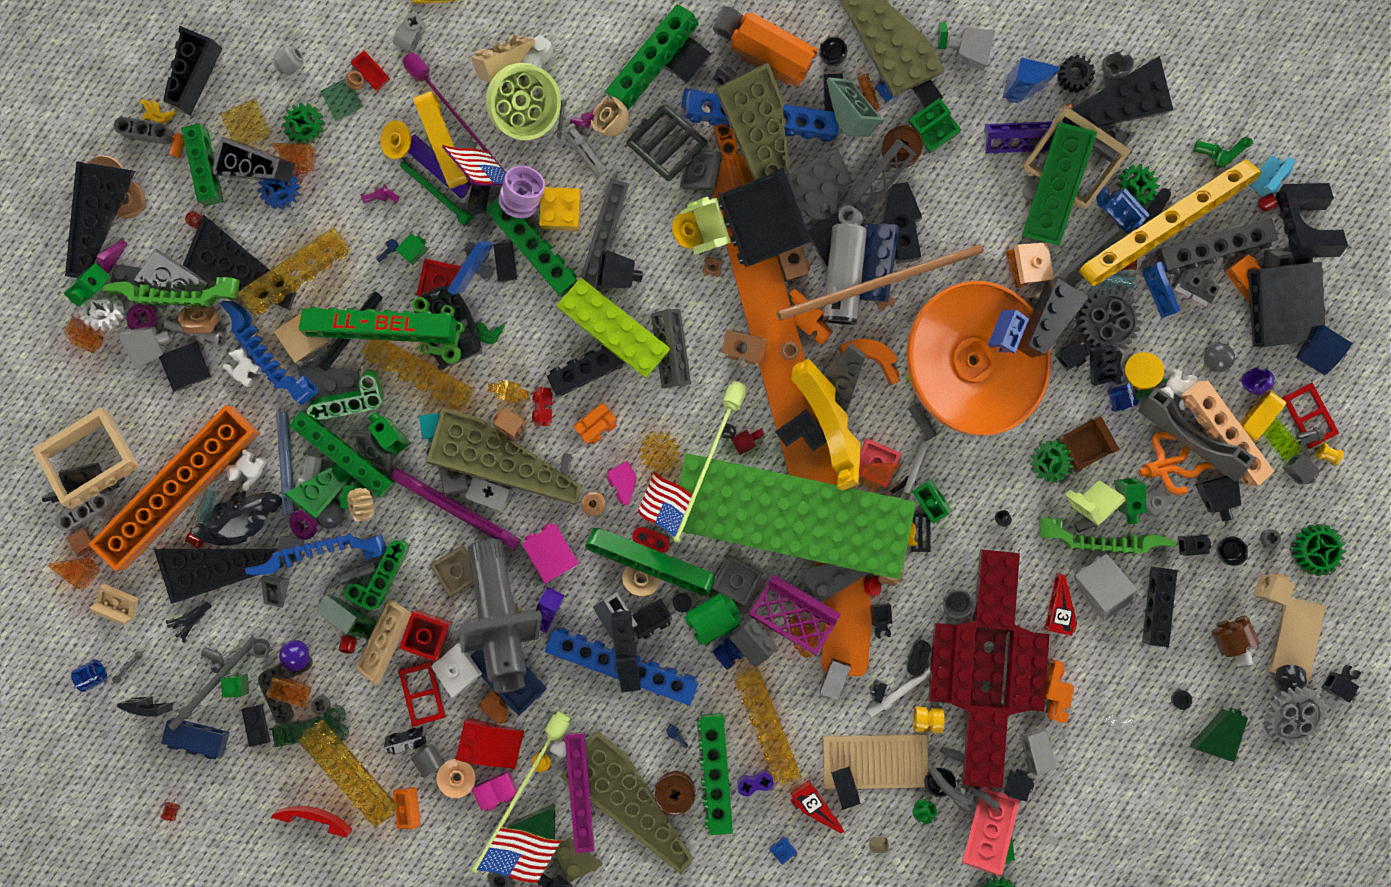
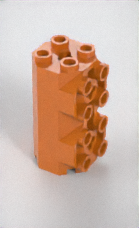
[731,12,818,87]

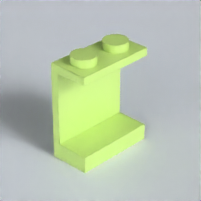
[681,197,731,255]

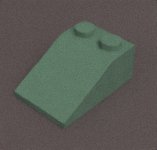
[827,77,883,137]

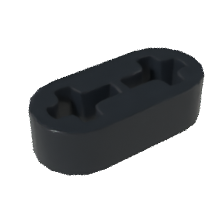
[906,639,931,676]

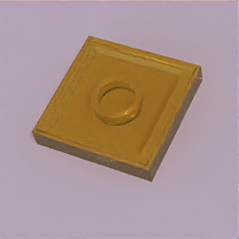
[220,98,272,145]

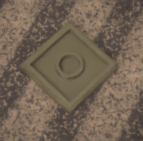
[430,544,473,598]

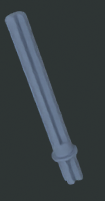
[276,412,295,515]

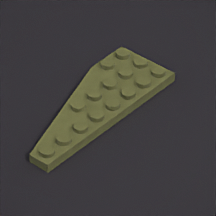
[840,0,945,97]
[715,63,790,180]
[426,408,582,505]
[560,730,693,874]

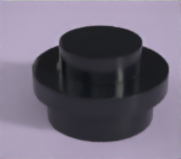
[673,593,692,613]

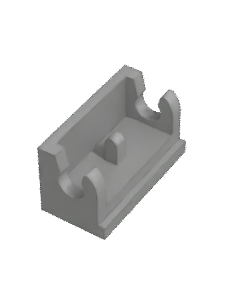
[1019,730,1057,775]

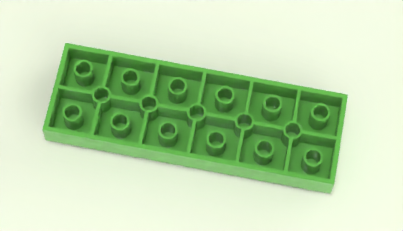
[679,453,916,580]

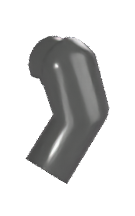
[201,647,225,673]

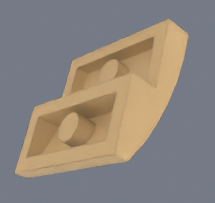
[274,314,329,364]

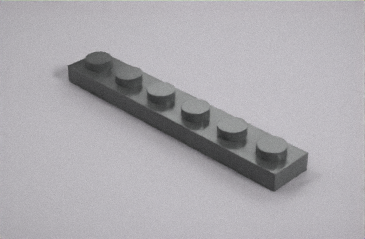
[581,178,629,291]

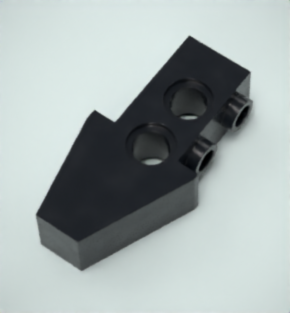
[882,182,922,264]
[611,610,641,693]

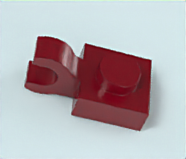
[731,428,765,455]

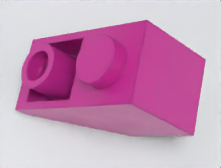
[606,461,637,506]

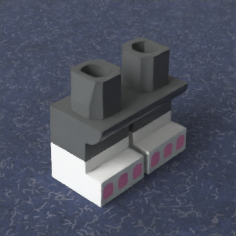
[1172,271,1220,307]

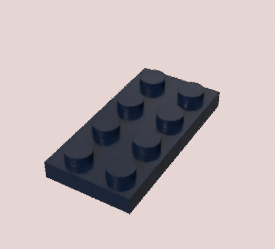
[860,223,899,302]
[470,649,547,716]

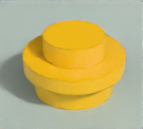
[531,752,551,772]

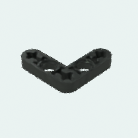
[258,656,313,724]

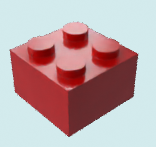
[399,610,453,662]

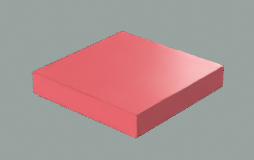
[859,438,902,488]

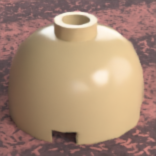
[591,97,629,137]

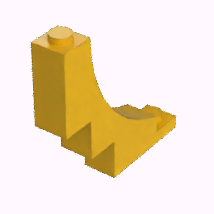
[791,359,861,491]

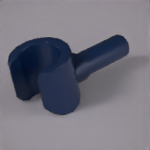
[376,239,399,262]
[666,724,688,748]

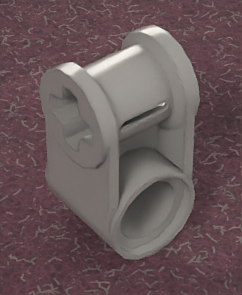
[393,13,426,53]

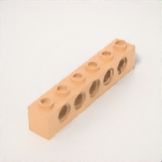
[1181,380,1275,486]

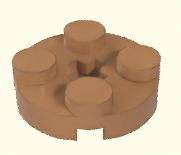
[116,181,146,219]
[178,304,219,334]

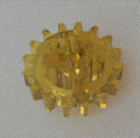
[486,380,530,403]
[639,431,680,473]

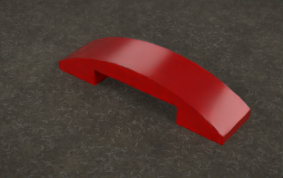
[271,806,352,838]

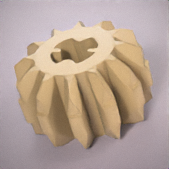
[347,488,374,522]

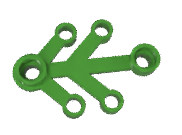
[412,297,464,364]

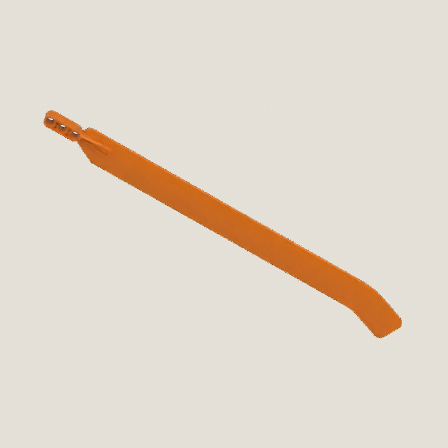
[712,108,872,676]

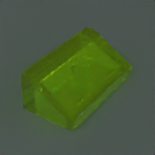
[1263,417,1302,460]

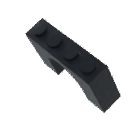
[1276,183,1348,258]

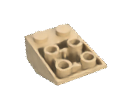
[471,35,535,83]

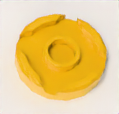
[1124,352,1164,390]

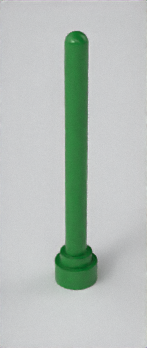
[400,161,474,226]

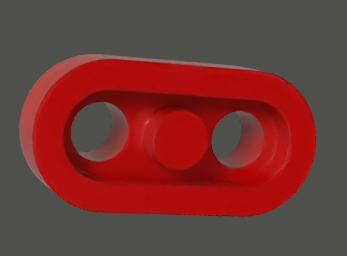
[632,527,670,553]

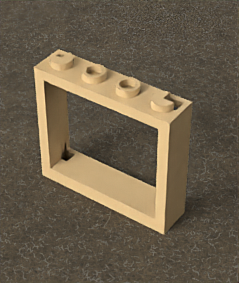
[1023,106,1131,209]
[32,407,140,509]

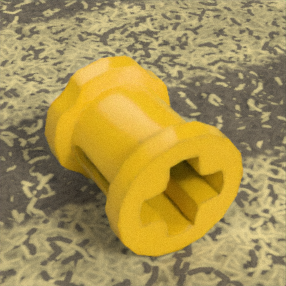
[1315,443,1344,466]

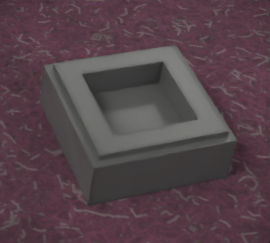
[560,453,572,473]

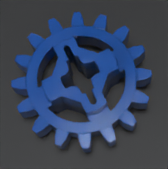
[257,173,301,210]

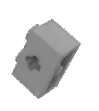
[466,476,512,512]

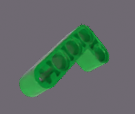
[307,369,384,421]
[344,540,409,610]

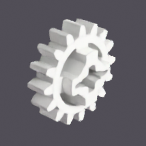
[79,292,125,331]

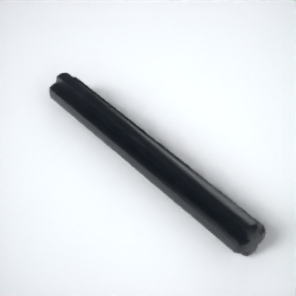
[318,291,383,371]

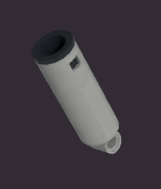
[822,206,867,325]

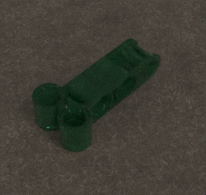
[269,705,349,747]

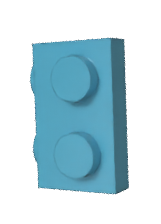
[1249,155,1296,197]

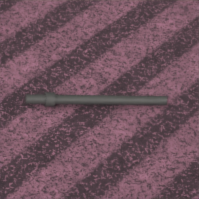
[168,636,256,730]

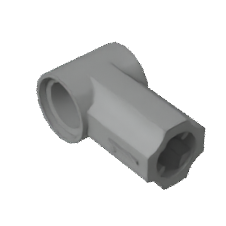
[297,456,324,486]

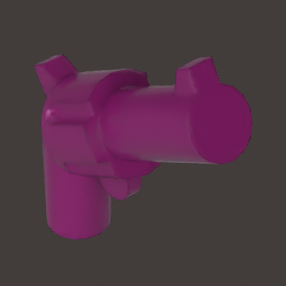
[570,107,596,130]
[360,184,400,204]

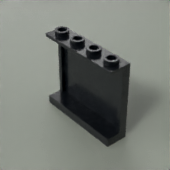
[717,167,812,267]
[1248,262,1325,347]

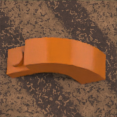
[838,339,900,386]

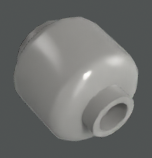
[274,46,303,75]

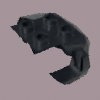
[190,491,282,546]

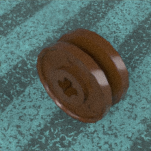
[881,125,923,169]
[654,770,696,816]

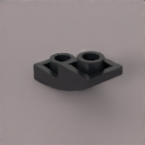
[831,767,861,810]

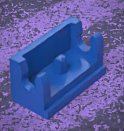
[1102,188,1149,234]
[988,309,1029,353]

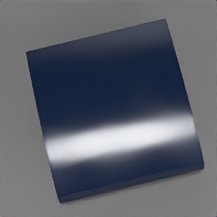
[1295,325,1353,375]

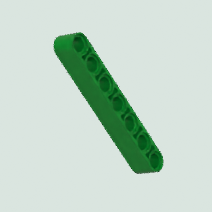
[585,528,715,596]

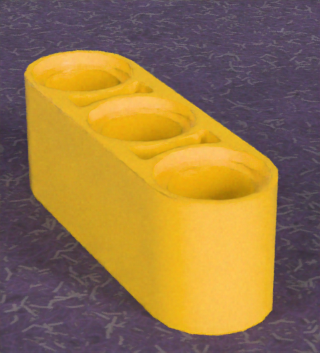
[1240,390,1286,443]

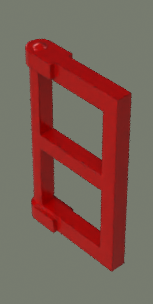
[1282,382,1339,449]
[398,661,446,727]

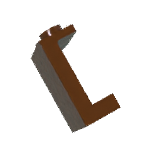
[1056,416,1120,472]

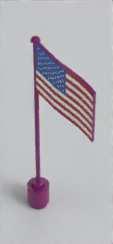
[402,52,507,186]

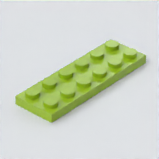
[556,278,670,379]

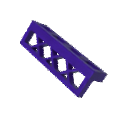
[984,121,1055,153]

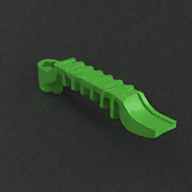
[101,277,240,308]
[1039,518,1176,554]

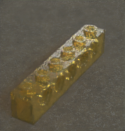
[237,227,350,316]
[361,340,475,410]
[734,666,802,786]
[298,720,398,827]

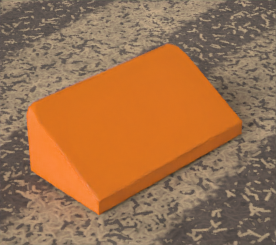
[393,787,421,829]

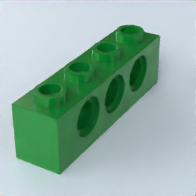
[181,123,224,206]

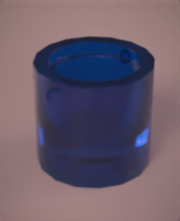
[1107,383,1139,412]
[71,659,108,692]

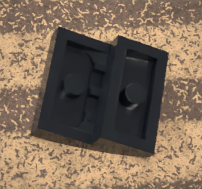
[664,37,711,84]
[808,211,841,266]
[159,342,211,392]
[117,696,173,717]

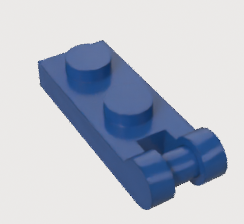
[1143,262,1181,318]

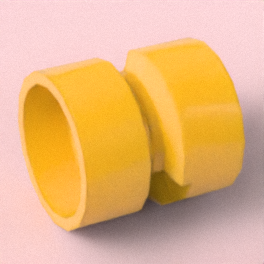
[913,706,944,734]

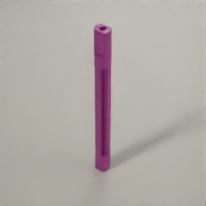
[390,468,521,550]

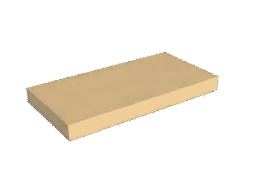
[1269,598,1326,681]
[356,599,412,685]

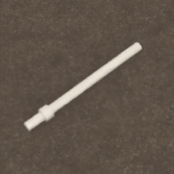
[867,666,931,718]

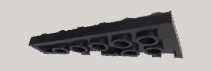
[1062,56,1174,128]
[65,161,136,278]
[183,215,297,310]
[154,549,283,604]

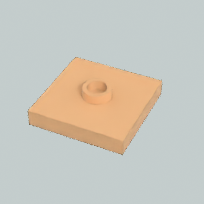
[1014,242,1054,284]

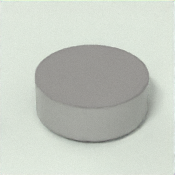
[1023,181,1038,201]

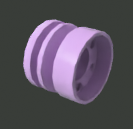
[499,165,545,219]

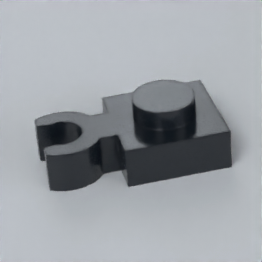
[870,603,893,639]
[870,680,887,703]

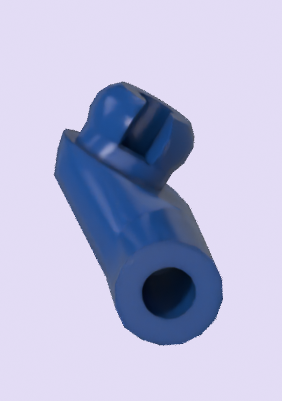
[1096,187,1109,209]

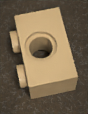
[1253,572,1296,606]

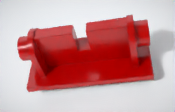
[532,387,553,426]

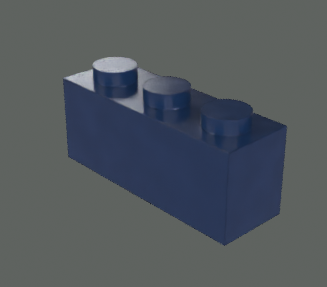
[161,718,230,759]

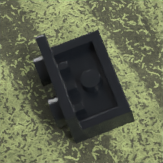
[1089,343,1123,386]
[632,598,673,640]

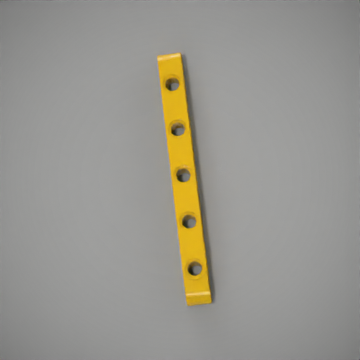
[1079,159,1261,286]

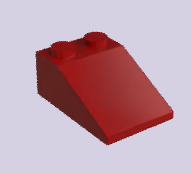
[455,718,524,769]

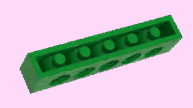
[605,4,699,111]
[486,196,578,298]
[289,411,396,498]
[697,713,733,835]

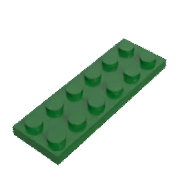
[1022,122,1097,246]

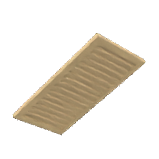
[822,734,928,789]

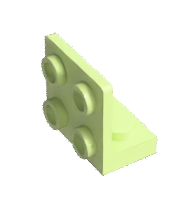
[1065,481,1126,526]

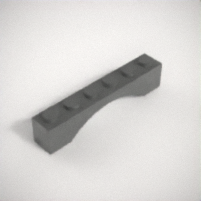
[1138,387,1256,482]

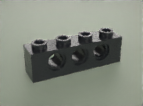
[547,345,627,398]
[1142,566,1178,647]

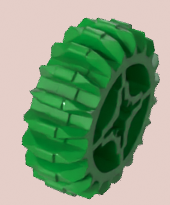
[1290,524,1347,576]

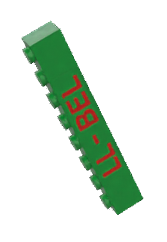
[298,307,457,344]

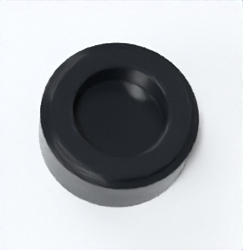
[1171,690,1192,710]

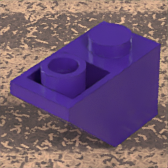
[535,587,565,634]

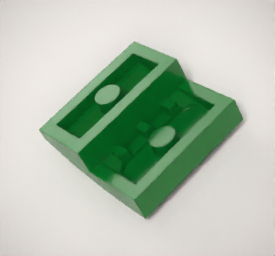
[909,98,961,154]

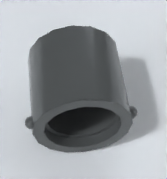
[713,6,743,40]
[410,744,445,778]

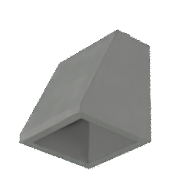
[1075,554,1138,622]

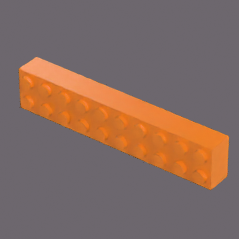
[88,405,260,571]

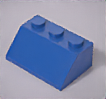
[1002,57,1059,103]

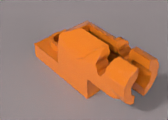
[789,288,833,346]
[1045,659,1074,724]

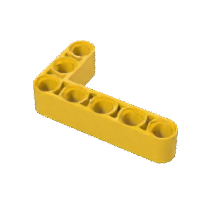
[413,91,468,189]

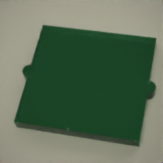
[321,79,363,121]

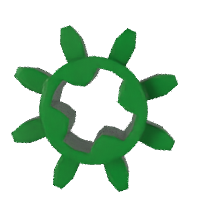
[912,799,937,825]

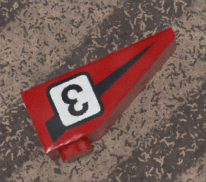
[1044,573,1077,636]
[790,780,845,834]

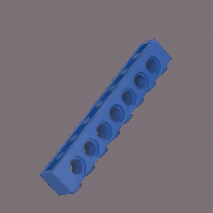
[685,90,839,142]
[545,627,698,706]

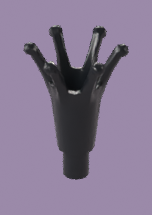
[165,601,212,643]

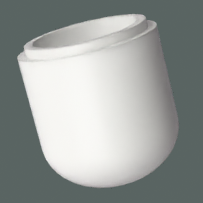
[1235,650,1253,669]
[550,739,566,757]

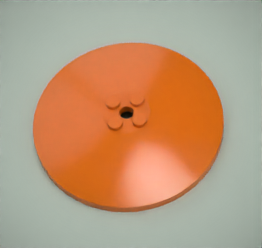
[906,281,1051,436]

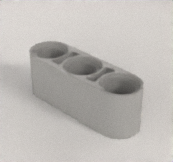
[55,494,114,531]

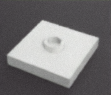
[431,643,482,698]

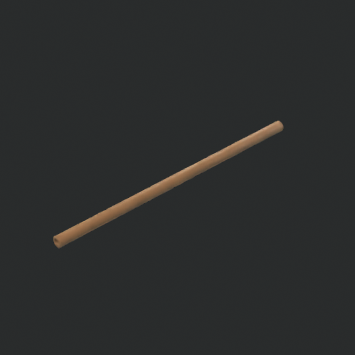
[777,244,984,321]

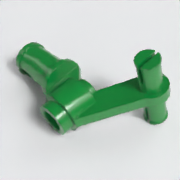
[1193,137,1253,168]

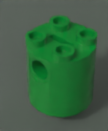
[684,593,740,646]

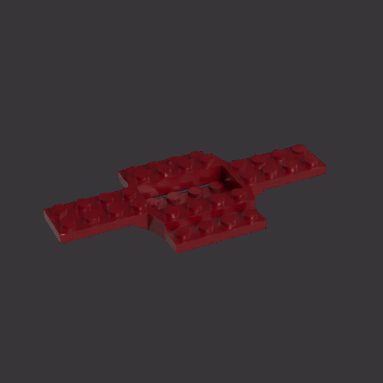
[928,549,1050,789]

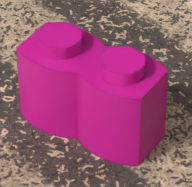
[471,770,518,812]

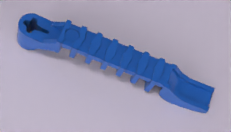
[220,300,318,405]
[245,532,386,575]

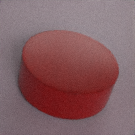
[864,577,881,597]

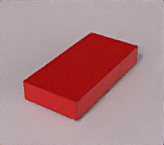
[350,50,390,92]

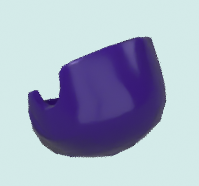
[1241,367,1275,395]
[279,640,310,671]

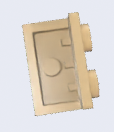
[89,584,139,626]

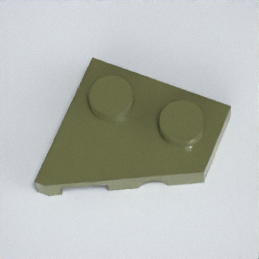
[554,837,603,882]

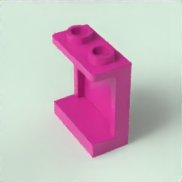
[522,522,580,584]

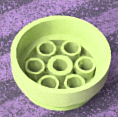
[486,63,561,140]

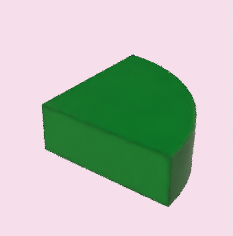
[938,22,949,49]

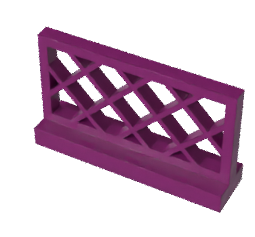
[749,574,841,656]

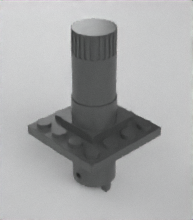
[459,539,542,693]

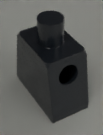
[596,251,643,288]
[1195,476,1241,522]

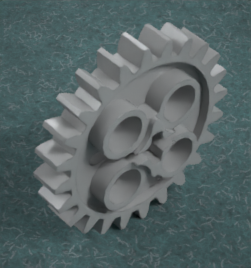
[1262,687,1328,746]

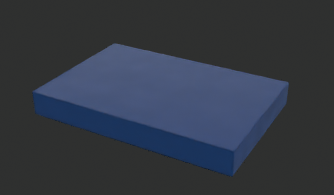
[448,241,494,295]

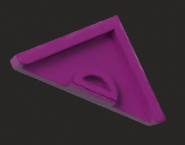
[96,240,127,274]

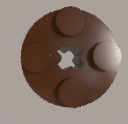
[1211,615,1260,657]

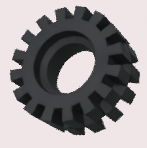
[1057,55,1095,93]

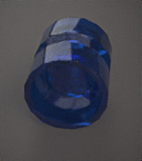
[712,634,744,670]

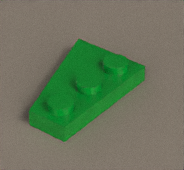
[284,464,352,519]

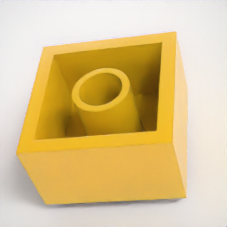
[539,187,582,231]

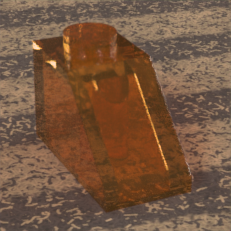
[272,143,316,174]
[63,316,104,354]
[858,463,901,493]
[48,558,100,589]
[788,615,824,659]
[266,677,312,708]

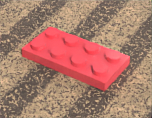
[962,787,1020,877]

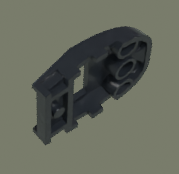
[414,286,482,370]

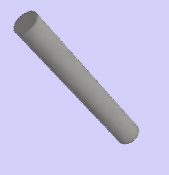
[903,441,928,496]

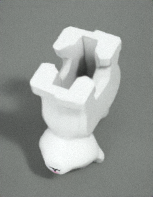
[223,347,262,387]
[1160,369,1198,410]
[225,449,267,491]

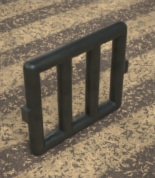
[626,104,708,181]

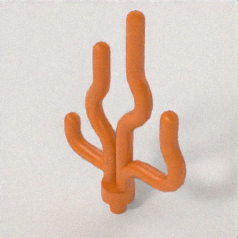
[1138,431,1214,495]

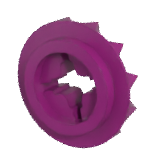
[126,304,159,330]
[289,510,318,540]

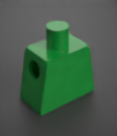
[64,263,111,307]
[368,411,411,455]
[1114,477,1147,524]

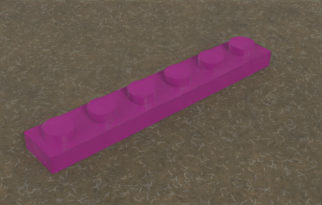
[565,732,595,853]

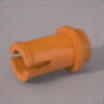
[168,133,184,158]

